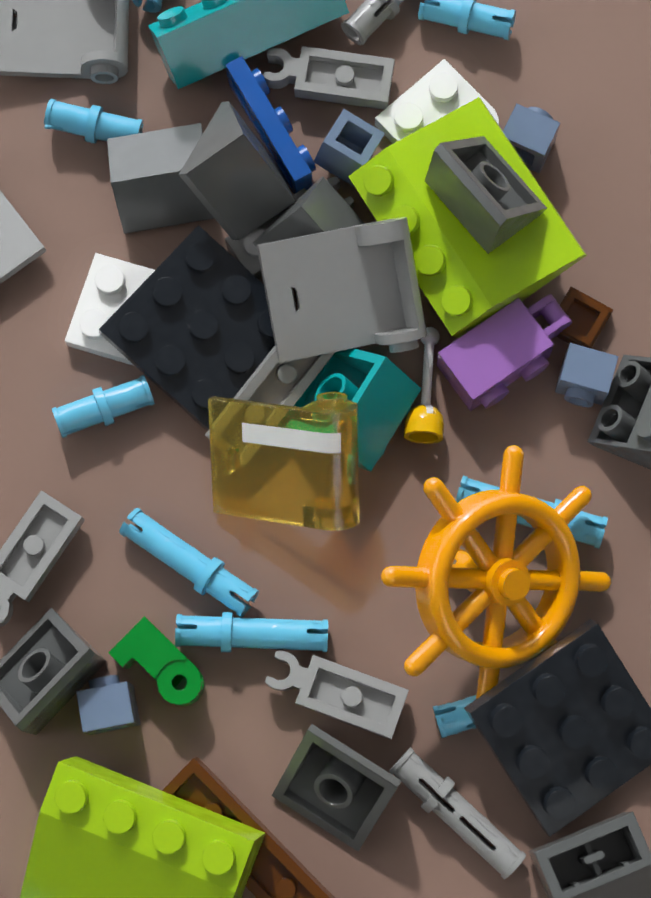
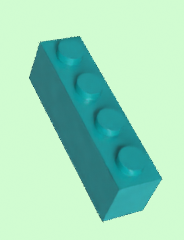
[148,0,349,89]

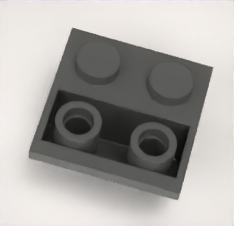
[587,355,651,470]
[528,812,651,898]

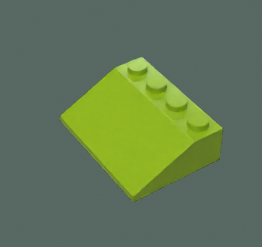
[348,97,587,338]
[20,756,265,898]

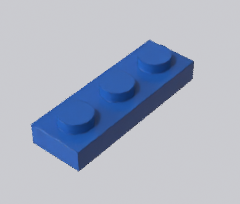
[226,56,316,194]

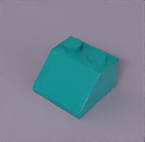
[279,348,422,472]

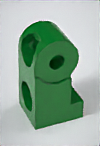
[108,616,205,707]

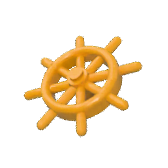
[381,445,611,699]

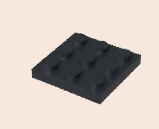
[99,225,275,431]
[464,619,651,837]

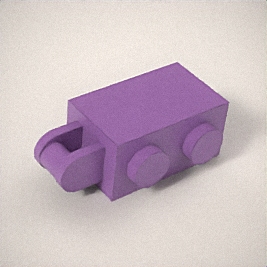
[437,294,572,411]

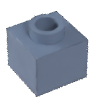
[503,103,560,174]
[314,109,385,186]
[555,343,619,407]
[76,675,141,735]

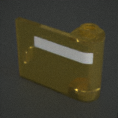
[208,392,360,531]

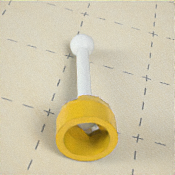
[404,327,444,444]

